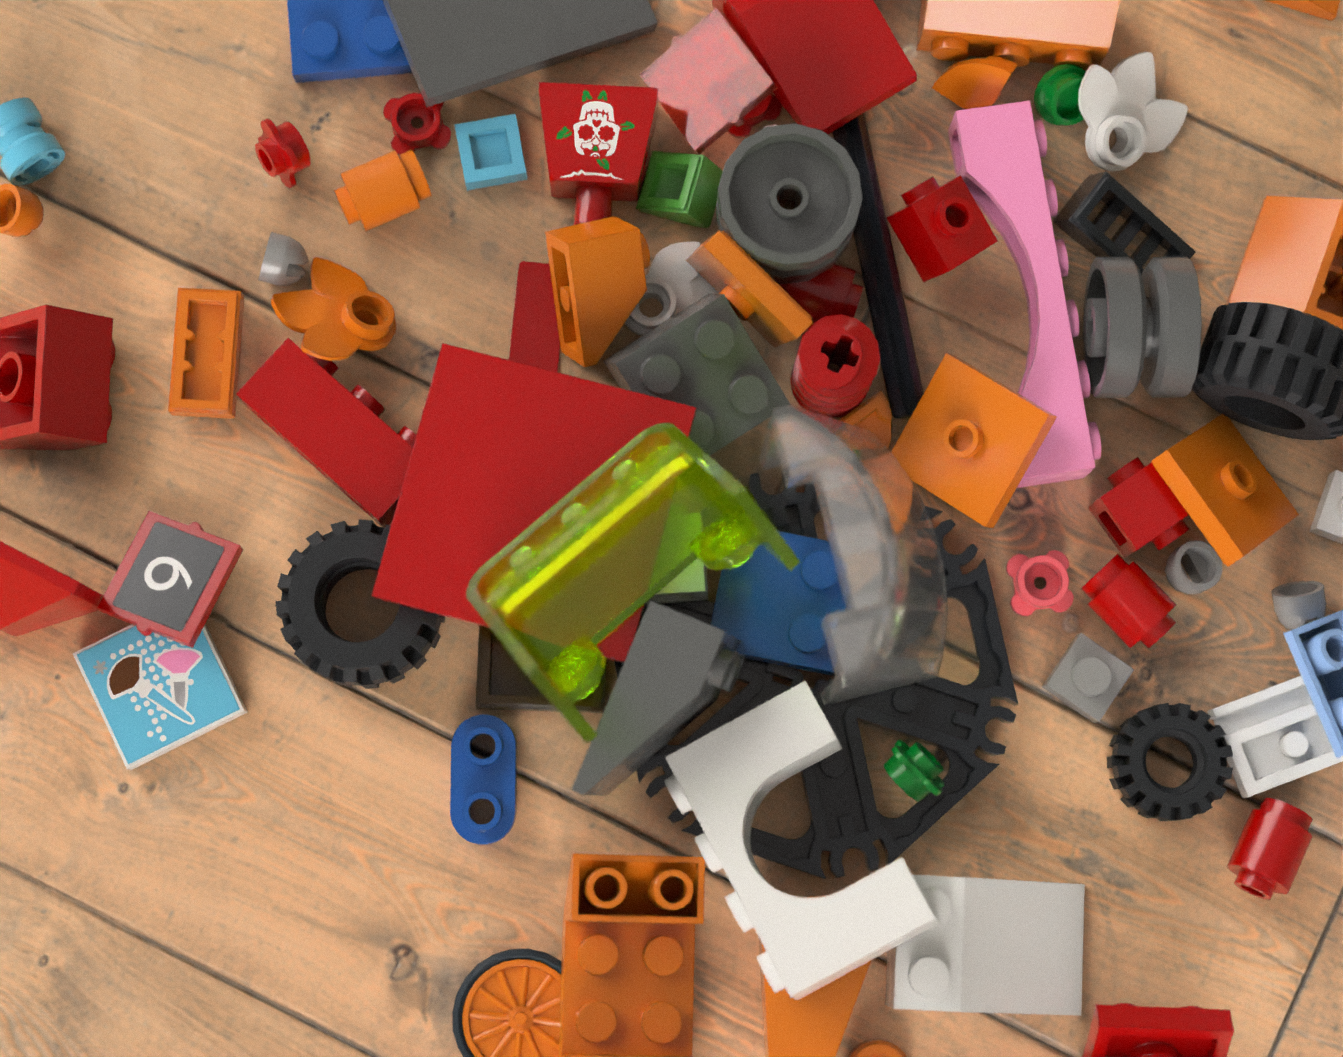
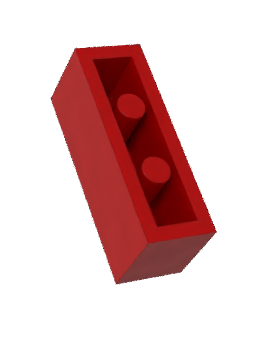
[236,338,416,528]

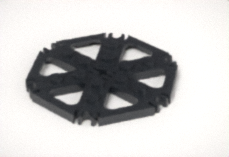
[614,465,1018,879]

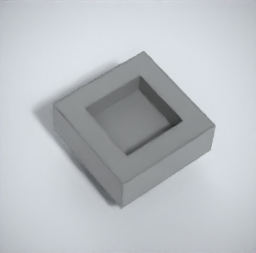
[1042,633,1134,723]

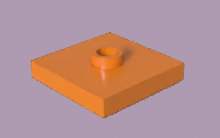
[686,230,813,348]
[885,353,1057,528]
[1152,414,1299,567]

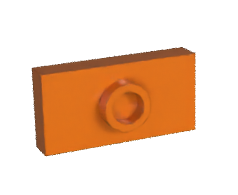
[168,288,245,419]

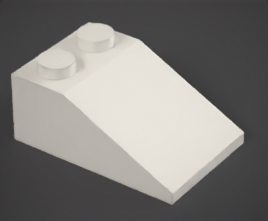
[885,874,1085,1015]

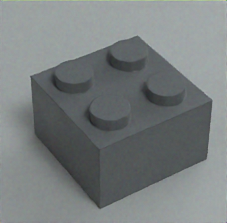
[604,294,790,473]

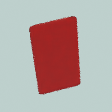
[509,261,560,372]

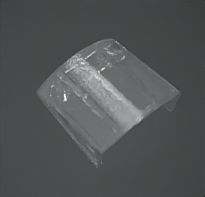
[759,405,948,706]

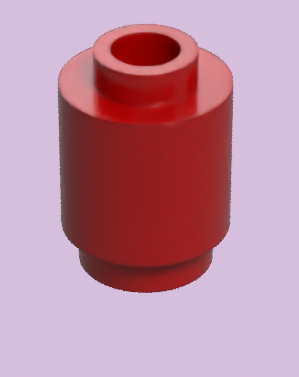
[779,264,864,323]
[1081,554,1177,649]
[1227,798,1313,900]

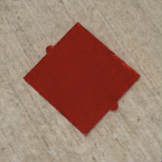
[639,8,778,155]

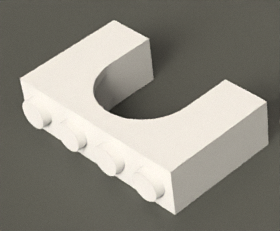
[664,681,939,1000]

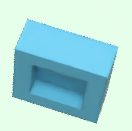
[454,114,528,191]

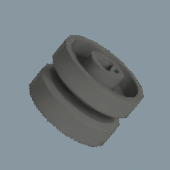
[716,123,863,284]
[1083,257,1202,398]

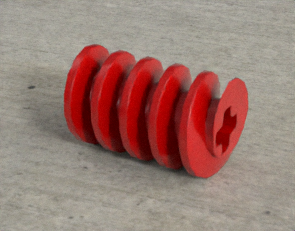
[790,314,880,420]

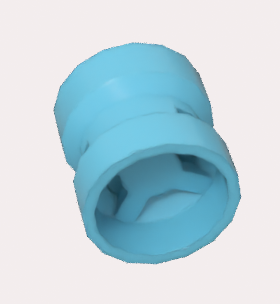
[0,97,65,186]

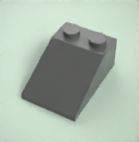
[571,600,745,796]

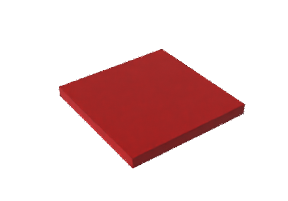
[371,343,697,663]

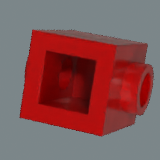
[887,175,998,283]
[1088,457,1190,559]

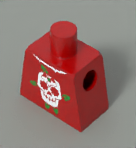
[538,82,658,225]

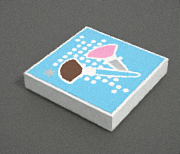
[72,624,248,770]

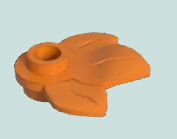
[271,257,396,361]

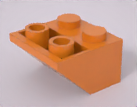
[1226,196,1343,330]

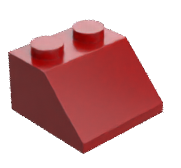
[0,304,116,451]

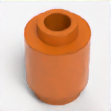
[334,150,432,231]

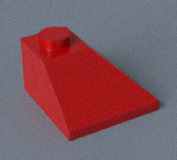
[0,541,104,637]

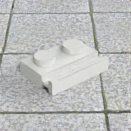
[1207,676,1343,798]

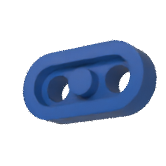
[450,714,517,845]

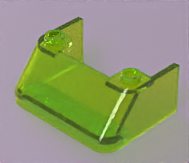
[466,423,800,744]

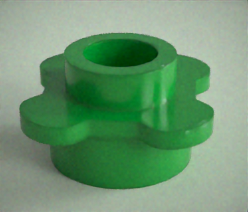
[883,739,945,802]

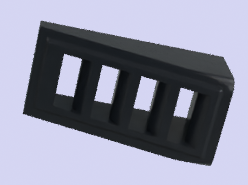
[1053,171,1196,275]

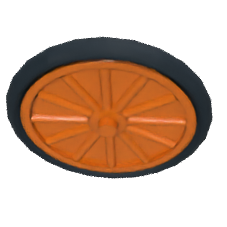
[452,948,562,1057]

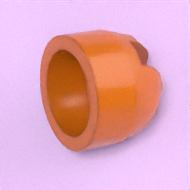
[0,183,44,237]

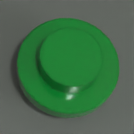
[1034,64,1086,125]

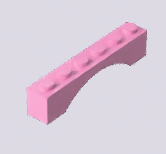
[948,100,1101,488]

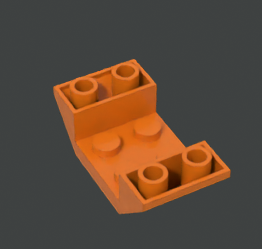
[559,853,705,1057]

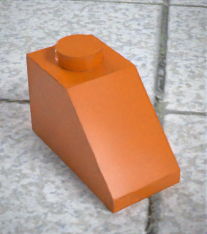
[545,216,650,368]

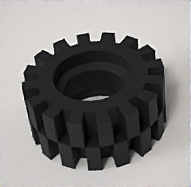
[1107,703,1233,821]

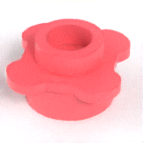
[1006,550,1074,617]

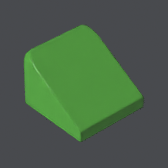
[636,151,723,228]

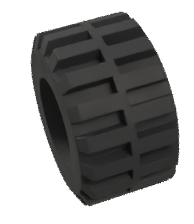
[1192,302,1343,440]
[276,520,445,689]

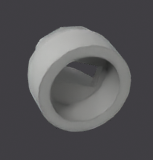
[259,232,308,286]
[1165,540,1222,594]
[1272,581,1326,630]

